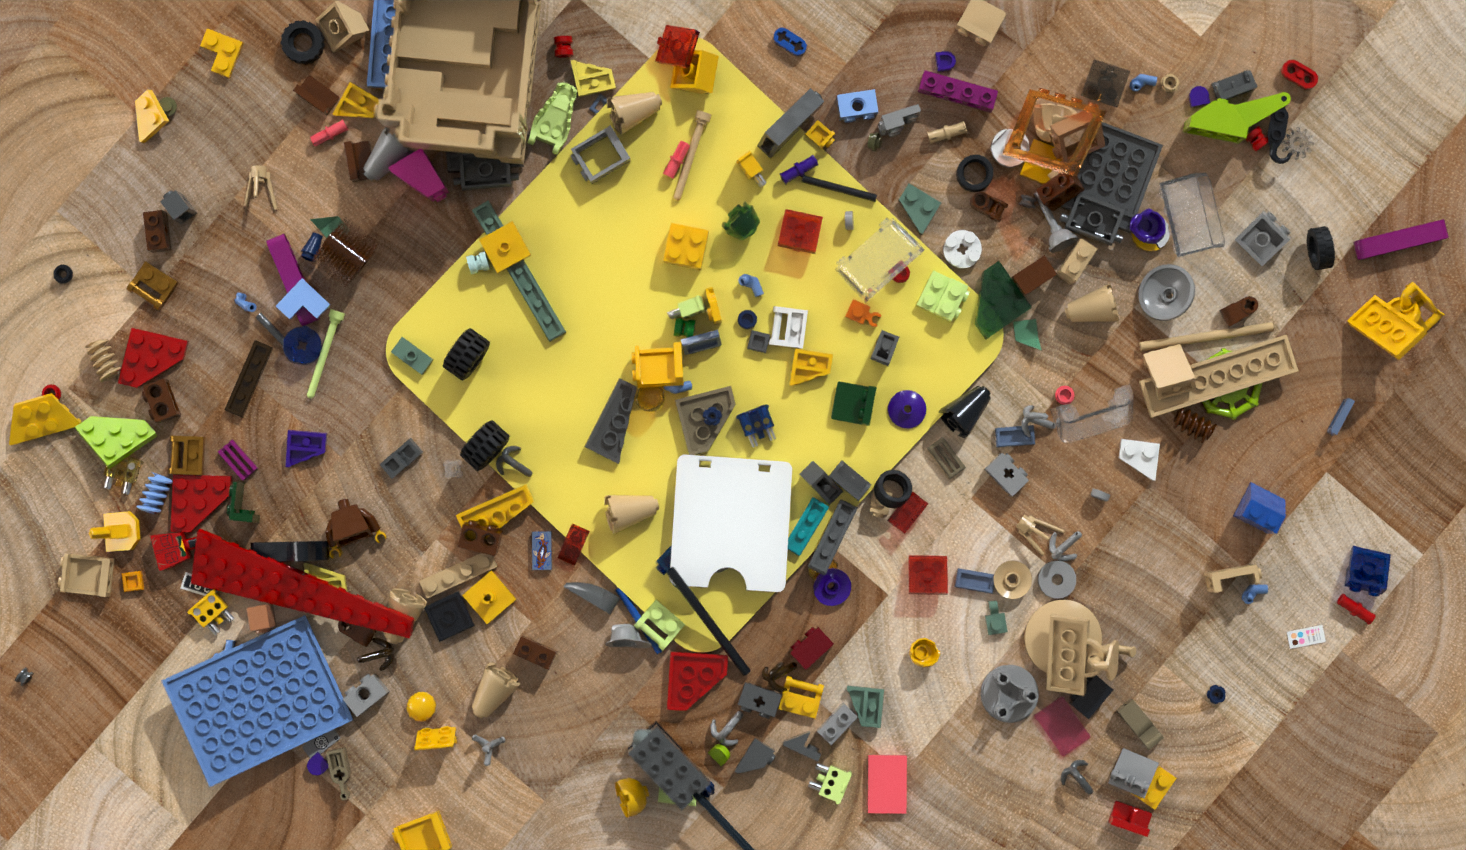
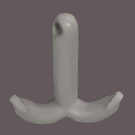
[1021,405,1056,437]
[1049,531,1082,561]
[710,711,743,746]
[472,735,506,766]

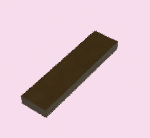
[224,340,273,418]

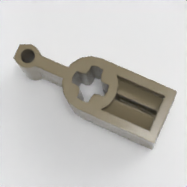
[1116,698,1164,750]
[326,747,351,800]

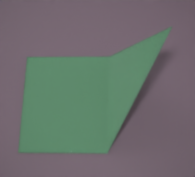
[310,216,349,238]
[1013,319,1042,350]

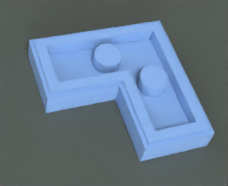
[276,278,330,320]

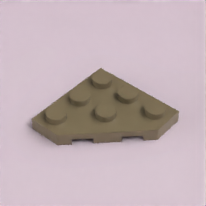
[675,386,736,455]

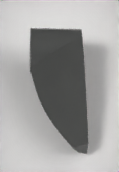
[564,582,620,615]

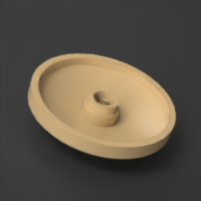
[1024,600,1102,673]

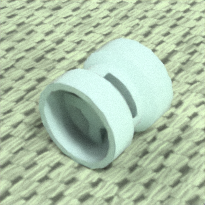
[466,251,490,275]

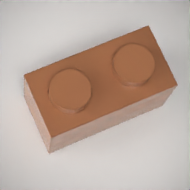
[247,604,276,634]

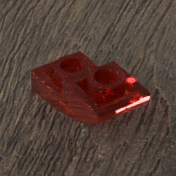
[558,523,590,566]

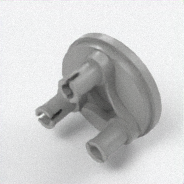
[981,665,1039,723]

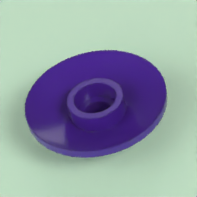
[888,390,926,429]
[813,568,851,606]

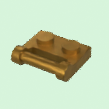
[126,261,179,311]
[168,435,205,475]

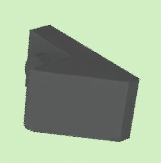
[870,330,899,366]
[783,731,821,761]

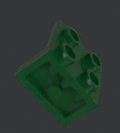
[831,381,877,426]
[227,482,260,523]

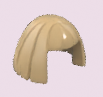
[1033,103,1077,142]

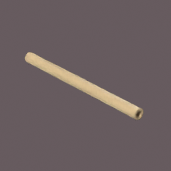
[1139,322,1274,351]

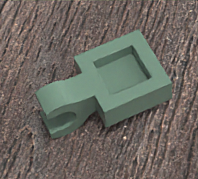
[985,600,1008,635]

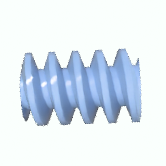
[136,472,173,515]

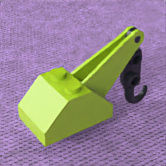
[1183,92,1292,164]

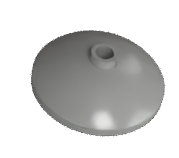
[1138,264,1195,321]

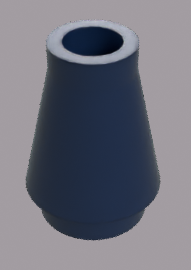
[301,232,323,262]

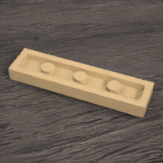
[419,553,498,598]

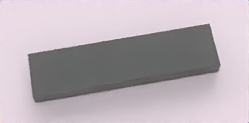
[808,499,858,576]

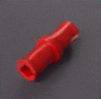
[1336,593,1376,625]

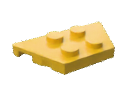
[9,393,81,446]

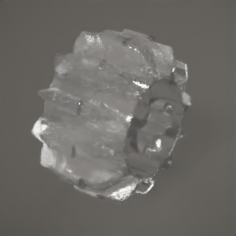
[1280,127,1314,160]

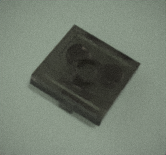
[1081,59,1130,107]

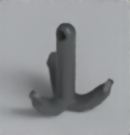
[496,446,533,477]
[1061,760,1093,795]

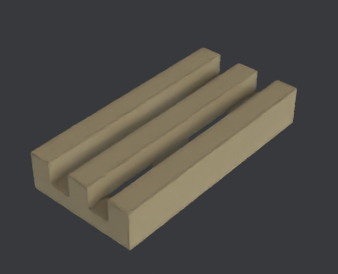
[927,437,966,479]

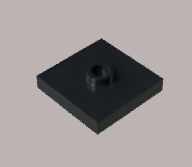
[424,591,475,642]

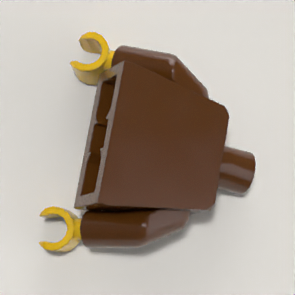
[325,499,387,558]

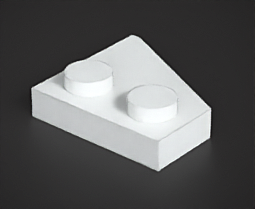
[1118,439,1160,481]

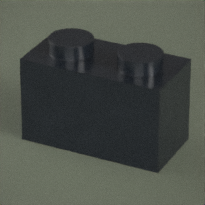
[1069,675,1113,719]

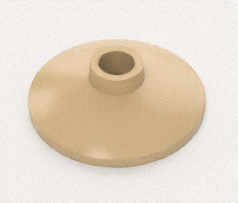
[993,560,1032,599]

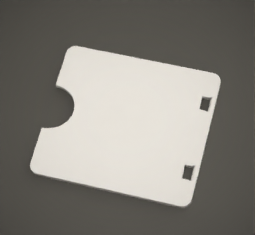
[670,455,792,592]

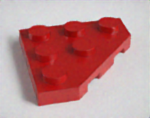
[118,328,189,388]
[171,474,232,532]
[667,652,728,711]

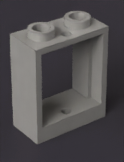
[570,125,631,184]

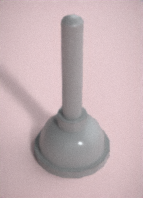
[1034,192,1078,253]

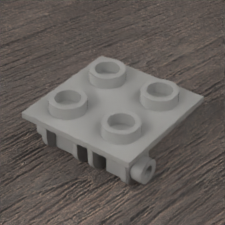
[1108,748,1159,798]

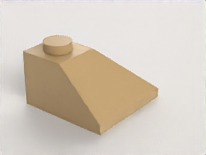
[315,1,369,53]

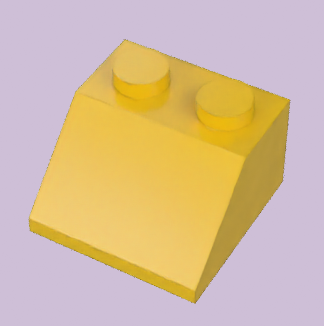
[670,50,719,93]

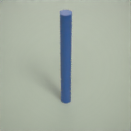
[615,588,662,654]

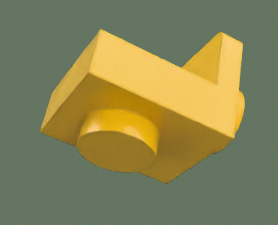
[805,120,835,149]

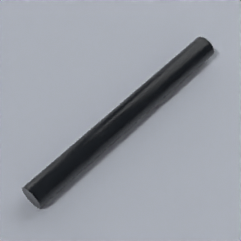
[802,175,877,202]

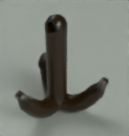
[357,638,395,671]
[762,662,797,692]

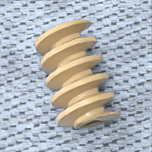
[85,339,121,382]

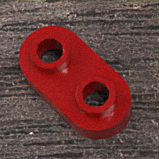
[1281,60,1318,90]

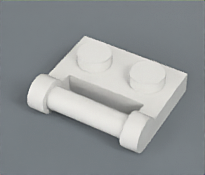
[769,306,808,349]

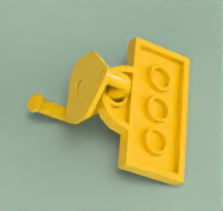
[1347,282,1445,360]

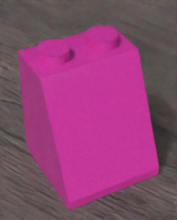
[388,149,449,202]

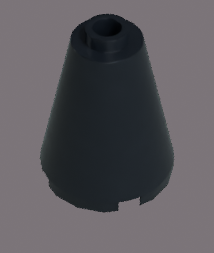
[939,386,991,438]

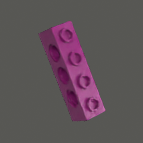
[918,70,998,113]

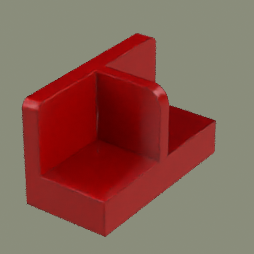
[1108,801,1152,837]

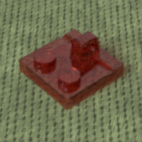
[655,25,700,69]
[778,209,823,254]
[908,555,948,595]

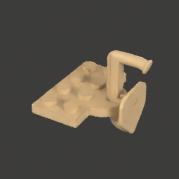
[1046,614,1136,696]

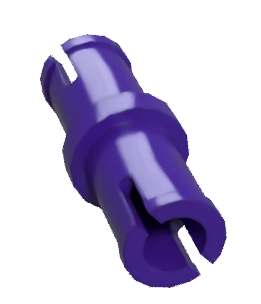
[780,155,819,184]

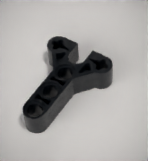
[250,541,329,561]

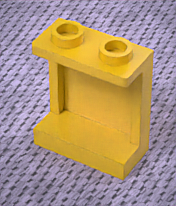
[632,342,684,388]
[392,810,452,850]

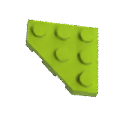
[75,416,157,469]

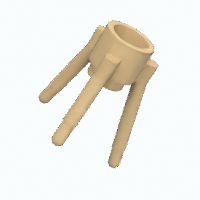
[244,165,277,211]
[1016,515,1065,555]

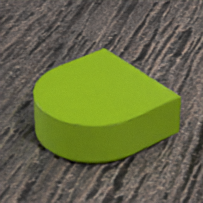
[708,744,730,766]

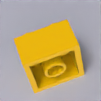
[663,223,709,270]

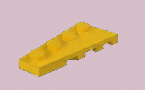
[456,484,534,539]

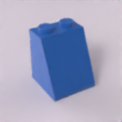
[1233,482,1286,534]

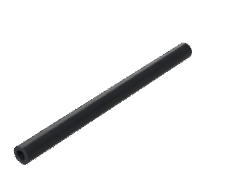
[666,567,751,676]

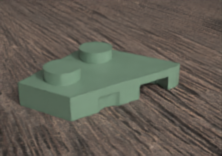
[899,183,941,235]
[847,685,885,728]

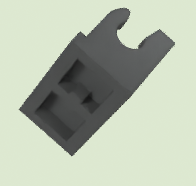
[1211,70,1258,100]
[829,460,872,501]

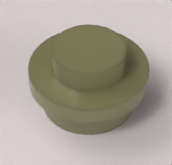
[159,97,177,116]
[868,132,882,151]

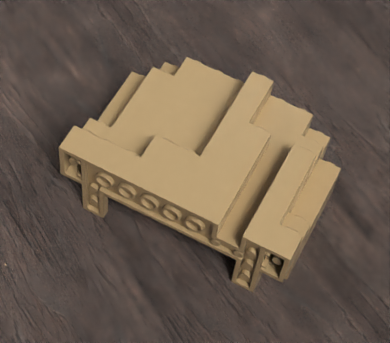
[374,0,542,165]

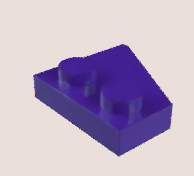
[285,430,327,467]

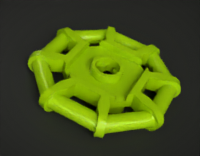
[1200,348,1263,420]

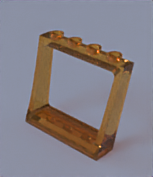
[1002,88,1107,176]

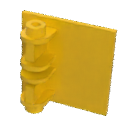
[415,726,457,750]

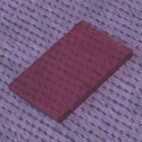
[1034,696,1091,756]

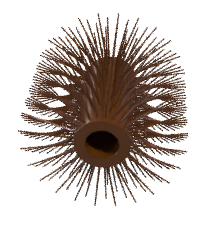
[312,218,379,287]

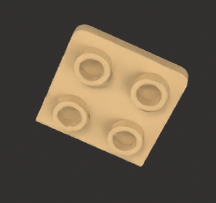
[955,0,1006,47]

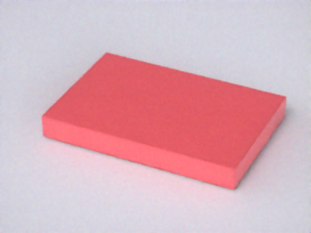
[868,755,907,814]

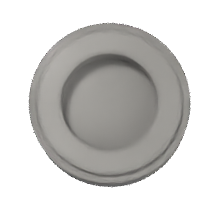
[845,211,854,230]
[1090,488,1111,502]

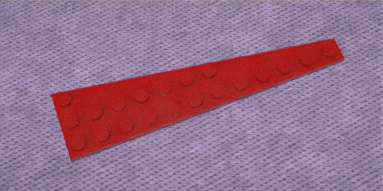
[191,528,414,638]

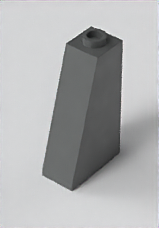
[757,88,824,159]

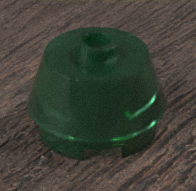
[722,202,760,240]

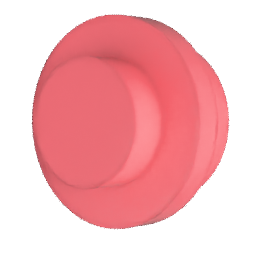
[1055,386,1074,405]

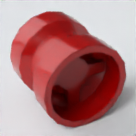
[553,35,574,58]
[1245,125,1268,152]

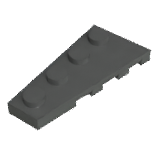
[584,378,637,464]

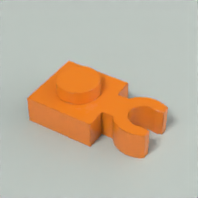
[845,299,882,327]

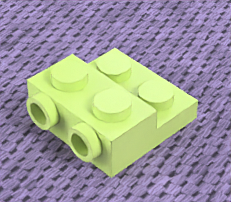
[916,270,970,322]

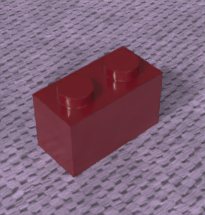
[790,626,834,670]

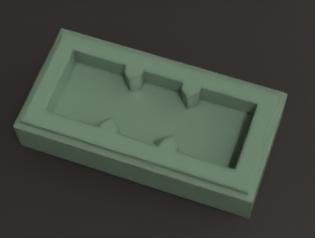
[391,337,434,375]

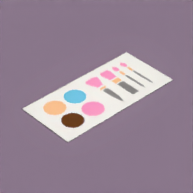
[1287,625,1326,649]

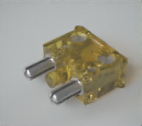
[103,456,144,495]

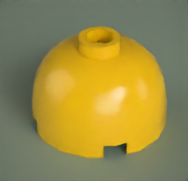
[615,778,649,818]

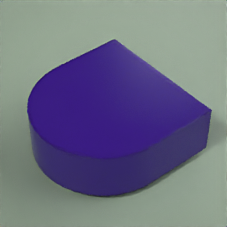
[935,51,956,72]
[1189,86,1211,108]
[307,751,329,776]

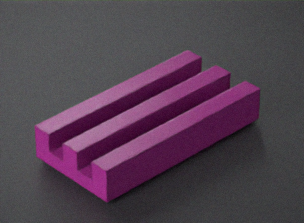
[218,439,258,481]

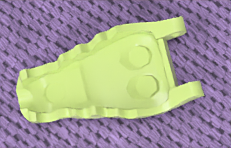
[527,83,577,155]

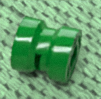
[674,317,696,338]

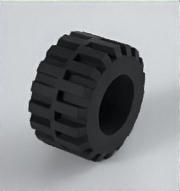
[443,328,490,381]
[460,420,510,471]

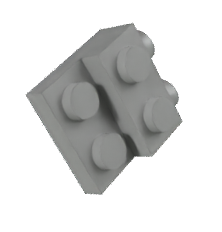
[878,104,921,137]
[1235,211,1291,266]

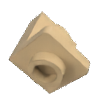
[869,489,892,518]

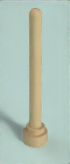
[674,110,712,201]

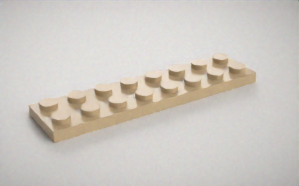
[1139,335,1298,418]

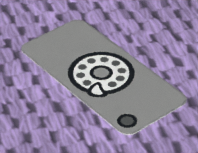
[303,729,340,758]

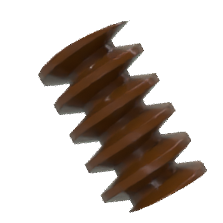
[1173,408,1217,443]

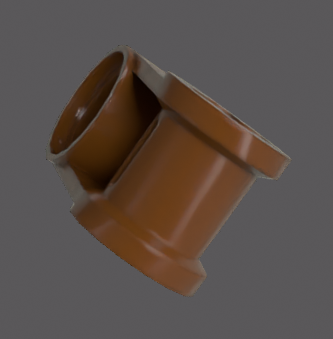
[970,192,1008,222]
[1219,296,1258,327]
[338,621,377,647]

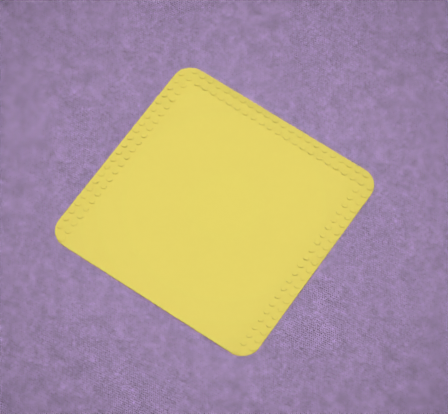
[386,36,1004,652]

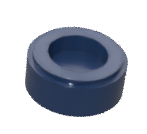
[738,310,757,329]

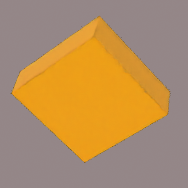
[121,571,144,592]

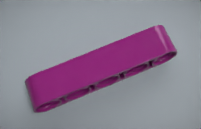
[1353,219,1449,260]
[266,234,321,326]

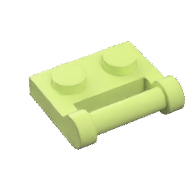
[634,600,685,651]

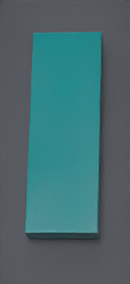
[788,497,829,556]

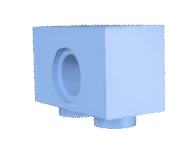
[836,89,878,123]

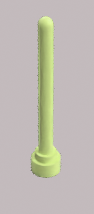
[307,309,345,399]

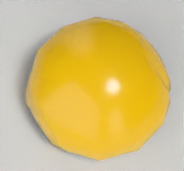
[909,638,940,668]
[406,692,436,721]

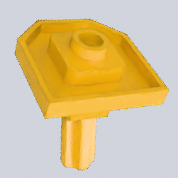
[89,511,140,552]

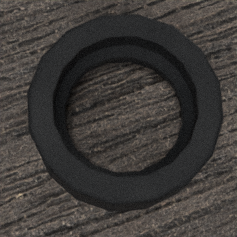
[956,155,993,192]
[874,470,912,508]

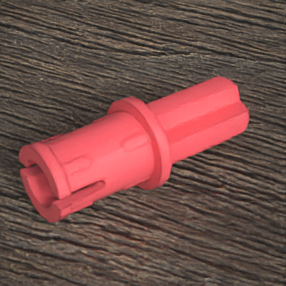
[310,119,348,146]
[663,141,690,179]

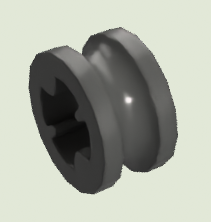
[1019,195,1038,209]
[15,667,34,687]

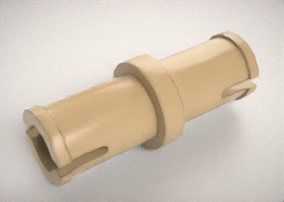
[927,121,967,144]

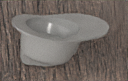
[605,624,652,648]

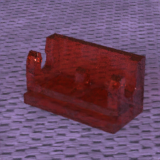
[887,492,929,534]

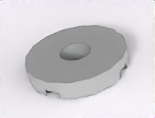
[1038,561,1076,599]

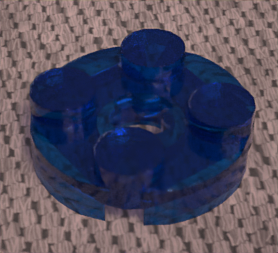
[283,326,322,365]

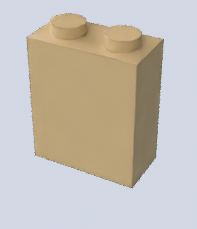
[1056,238,1097,286]

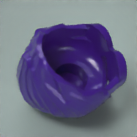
[1130,208,1166,244]

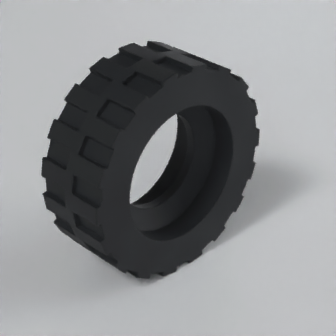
[281,20,325,65]
[1307,226,1335,270]

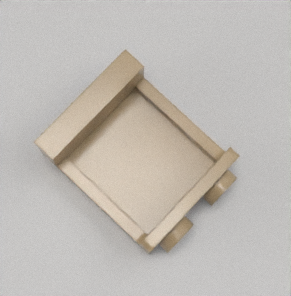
[1143,344,1196,400]
[58,554,115,597]
[1204,564,1262,593]

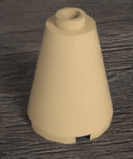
[607,92,662,134]
[1065,284,1119,322]
[604,495,659,534]
[384,588,427,644]
[472,663,520,718]

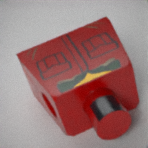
[150,532,196,571]

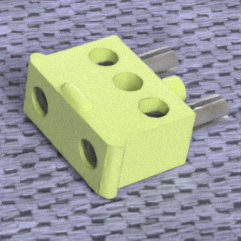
[667,295,707,319]
[808,763,852,804]

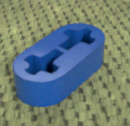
[774,28,807,56]

